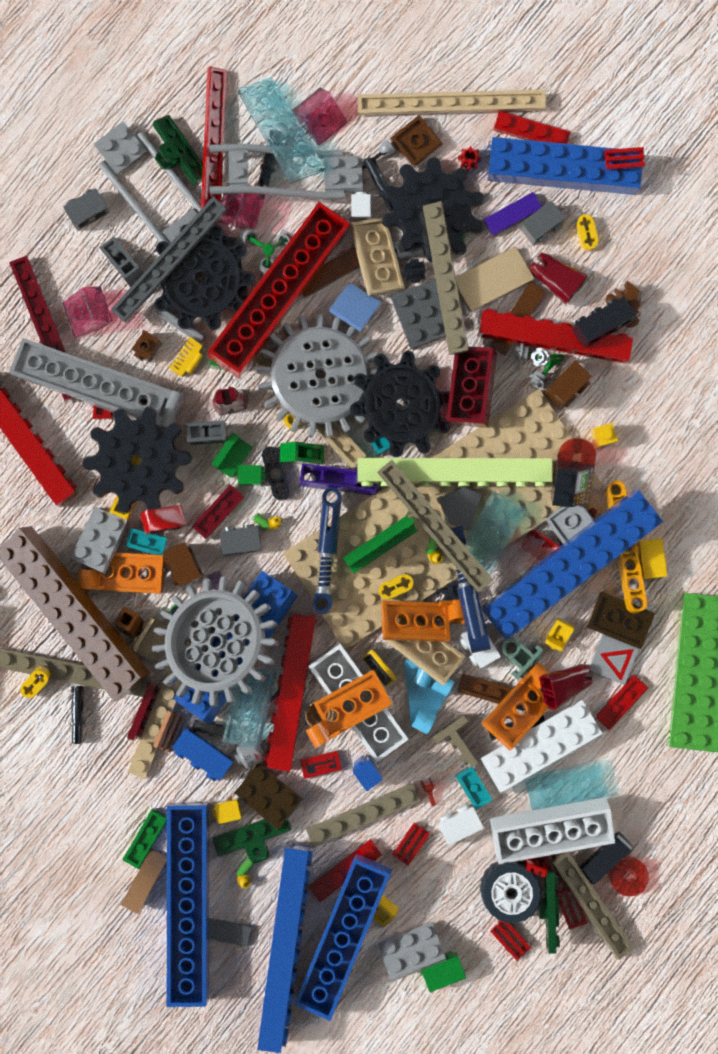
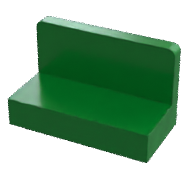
[211,432,253,478]

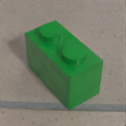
[421,951,466,993]

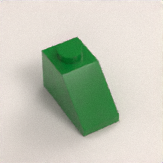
[280,441,324,465]

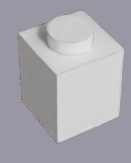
[351,192,370,222]

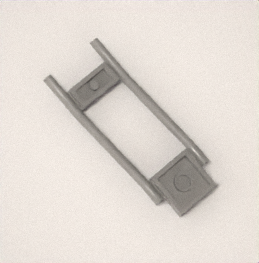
[94,121,217,244]
[209,144,363,200]

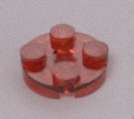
[557,438,596,465]
[608,856,649,897]

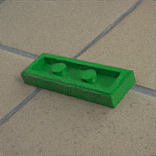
[122,808,167,870]

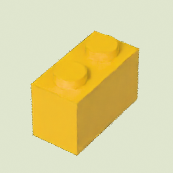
[636,538,667,580]

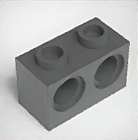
[186,420,228,445]

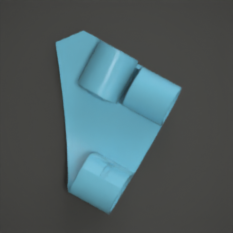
[403,659,454,734]

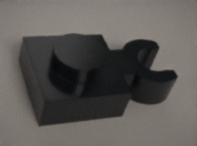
[435,581,460,602]

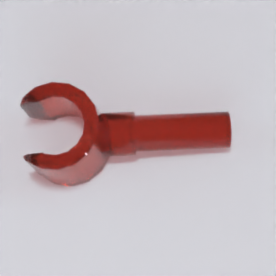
[420,778,436,806]

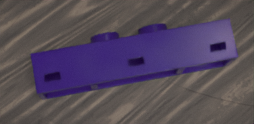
[299,463,377,495]

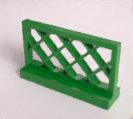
[343,515,417,574]

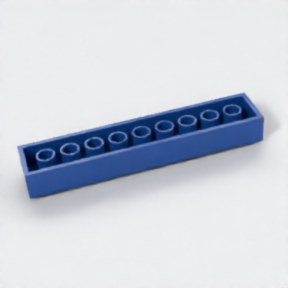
[482,488,664,640]
[166,803,209,1007]
[257,842,313,1053]

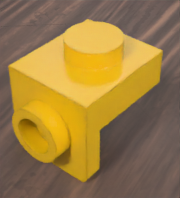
[545,617,575,652]

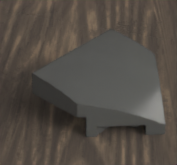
[436,487,482,530]

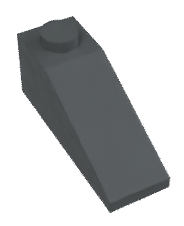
[99,236,143,288]

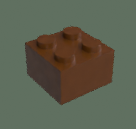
[544,360,592,409]
[163,542,205,588]

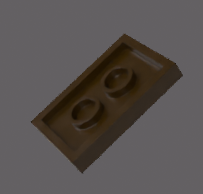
[586,592,655,649]
[234,763,304,830]

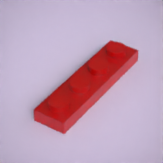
[493,111,571,144]
[308,839,382,903]

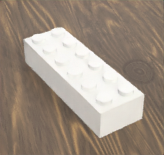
[308,643,409,762]
[481,700,603,795]
[490,797,615,864]

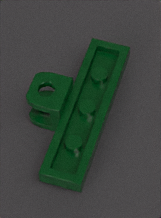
[152,115,203,185]
[212,819,292,864]
[537,869,560,954]

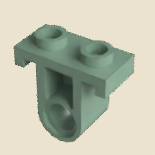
[500,638,543,679]

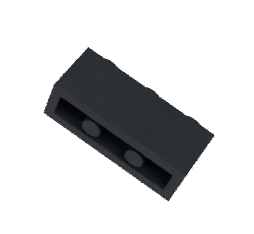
[572,296,636,349]

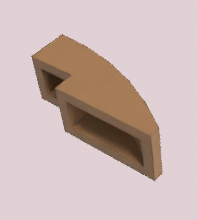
[121,848,167,914]

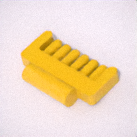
[169,337,204,376]

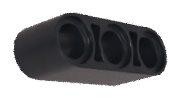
[579,831,633,885]

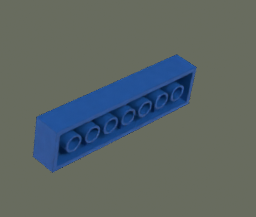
[487,137,644,195]
[174,571,299,724]
[294,854,393,1021]

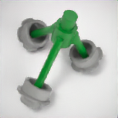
[240,228,294,275]
[514,343,564,389]

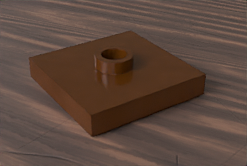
[390,115,443,168]

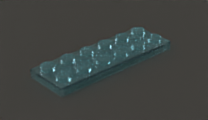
[238,77,325,184]

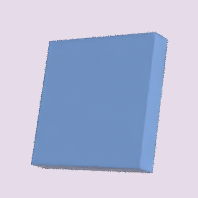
[329,282,381,332]

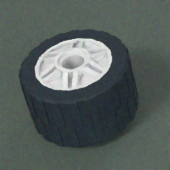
[480,861,542,924]

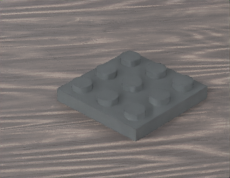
[390,279,446,350]

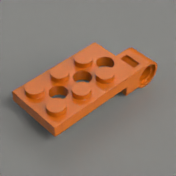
[77,553,165,594]
[381,600,465,642]
[481,662,549,751]
[305,669,392,748]

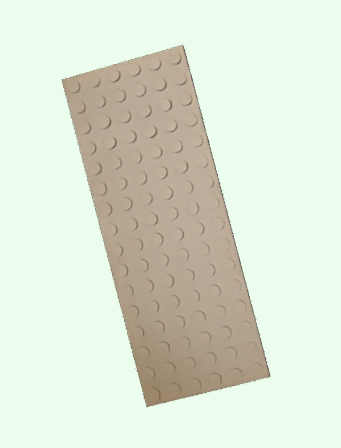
[283,389,602,650]

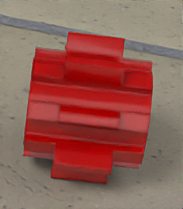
[458,146,482,172]

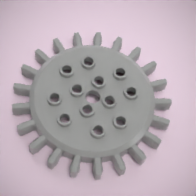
[257,314,379,438]
[152,577,278,707]

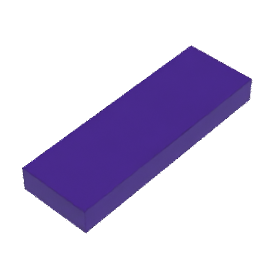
[484,192,542,236]

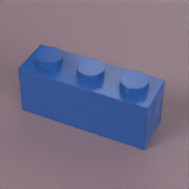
[172,727,235,781]
[353,755,383,791]

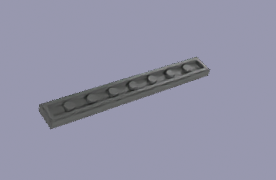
[111,196,228,323]

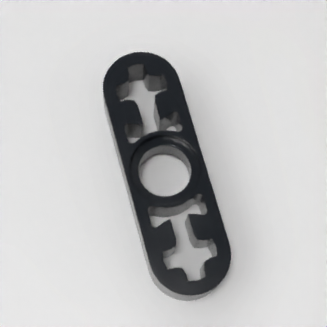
[262,446,290,501]

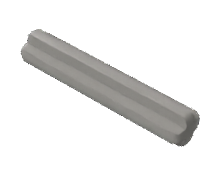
[156,309,206,344]

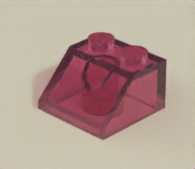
[292,87,348,146]
[218,185,265,229]
[63,286,113,338]

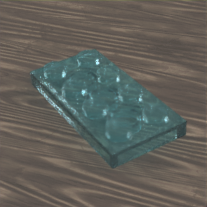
[465,491,527,576]
[222,668,277,749]
[525,760,609,811]

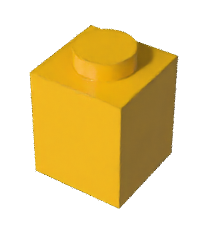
[591,423,618,449]
[212,797,243,824]

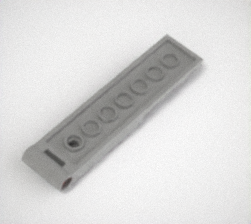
[9,338,185,428]

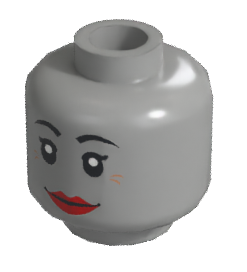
[235,739,265,769]

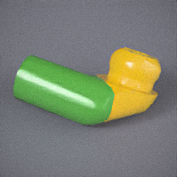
[253,513,282,531]
[426,537,443,564]
[236,858,255,889]

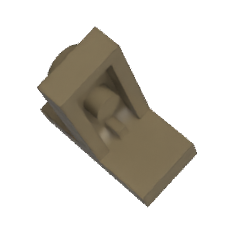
[431,714,478,767]

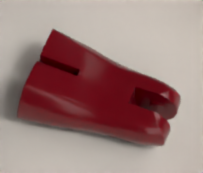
[529,252,588,305]
[212,387,249,415]
[539,664,593,711]

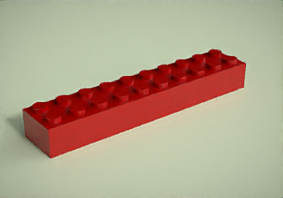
[208,202,350,379]

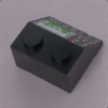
[551,461,595,507]

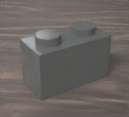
[63,188,110,231]
[519,200,565,245]
[220,524,262,556]

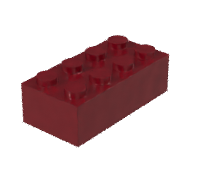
[446,346,497,428]

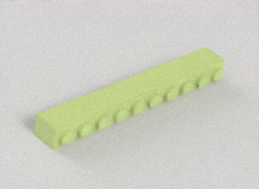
[357,458,552,487]

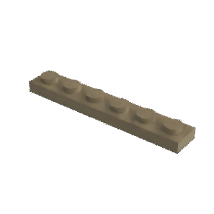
[306,782,421,847]
[550,852,634,960]

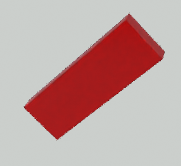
[594,675,648,731]

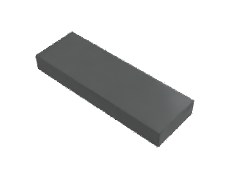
[209,918,252,947]

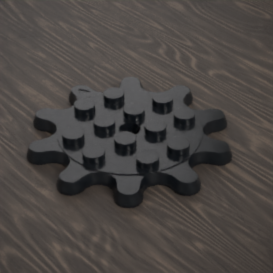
[382,157,484,263]
[154,224,255,330]
[350,351,450,457]
[82,407,192,514]

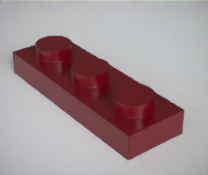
[192,484,245,540]
[127,683,160,741]

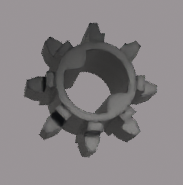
[405,259,425,283]

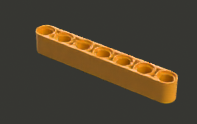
[605,480,647,614]

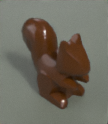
[606,281,642,328]

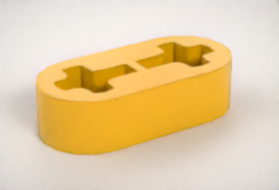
[576,214,598,251]
[378,574,414,600]
[20,666,51,698]

